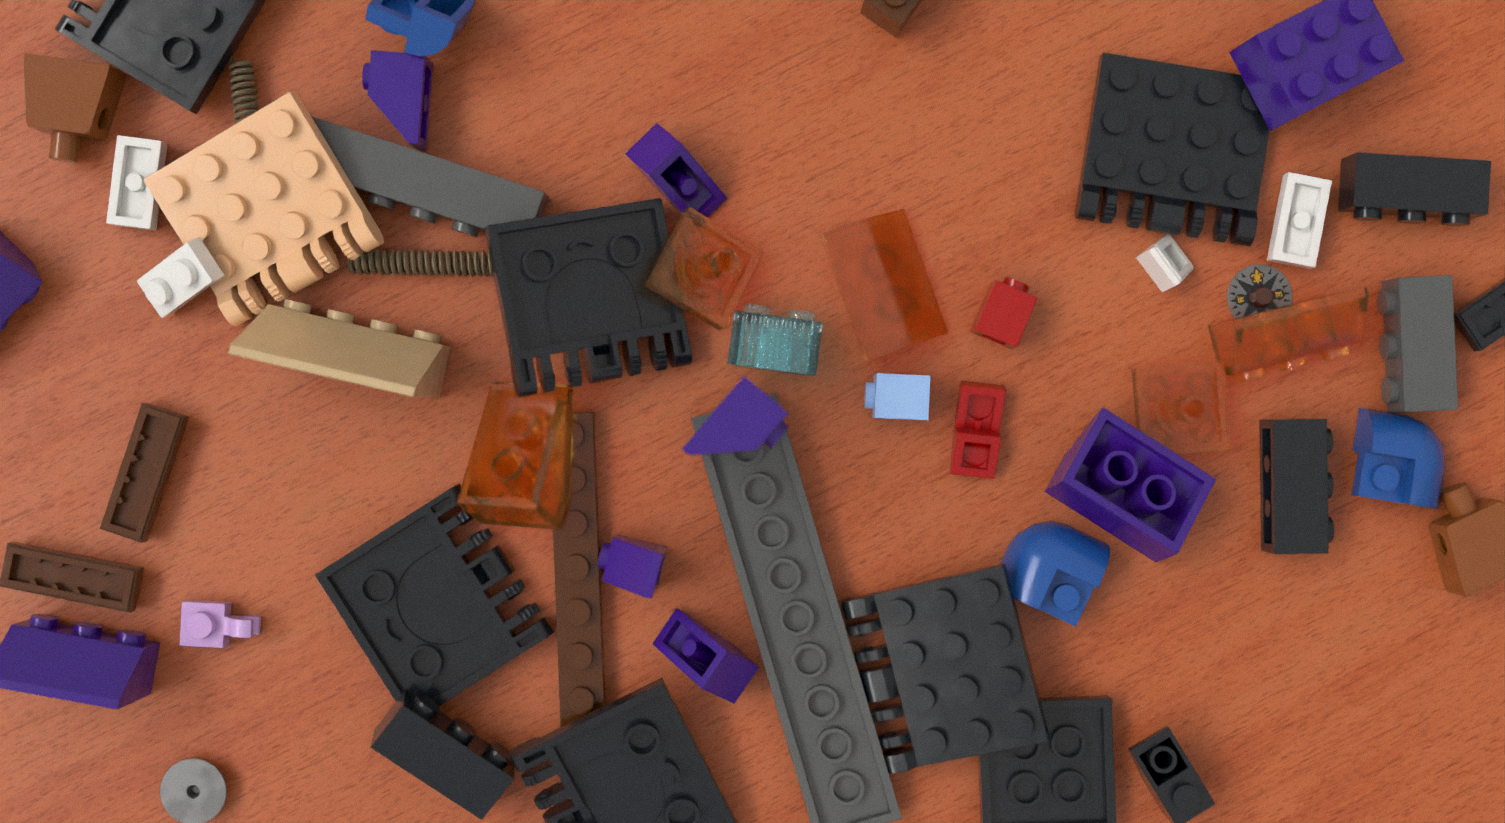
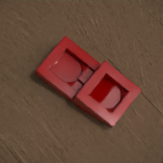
[950,380,1006,479]

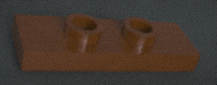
[100,403,189,543]
[0,542,144,613]

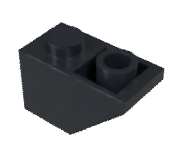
[1129,725,1215,823]

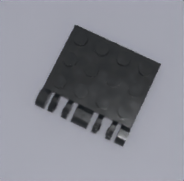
[55,0,266,115]
[1075,53,1270,247]
[484,198,692,398]
[315,483,554,706]
[841,563,1050,774]
[509,678,738,823]

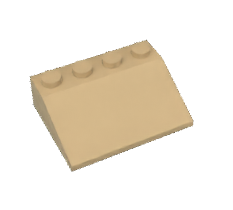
[228,299,451,398]

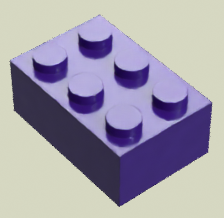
[1229,0,1404,131]

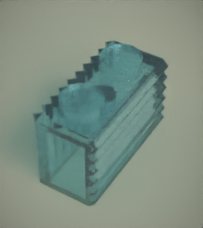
[727,304,823,376]

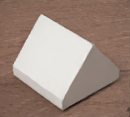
[1136,234,1194,292]

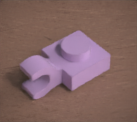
[180,600,261,648]

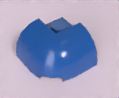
[365,0,475,57]
[1352,408,1446,509]
[1000,521,1110,626]

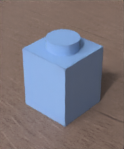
[864,373,930,420]

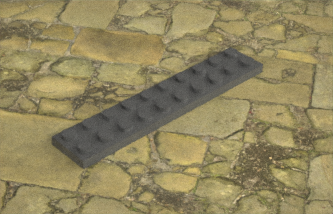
[691,393,902,823]

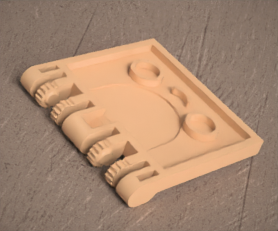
[143,91,384,327]

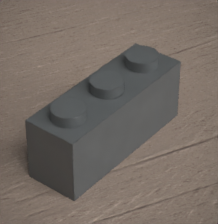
[1377,275,1458,412]

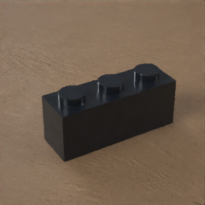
[1338,152,1491,226]
[1259,419,1334,554]
[370,689,515,820]

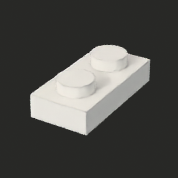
[106,135,167,231]
[1266,172,1332,269]
[137,237,225,319]

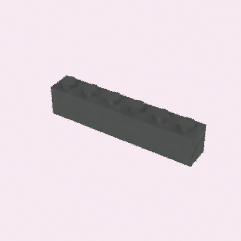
[311,116,549,237]

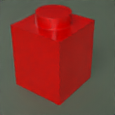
[970,277,1038,349]

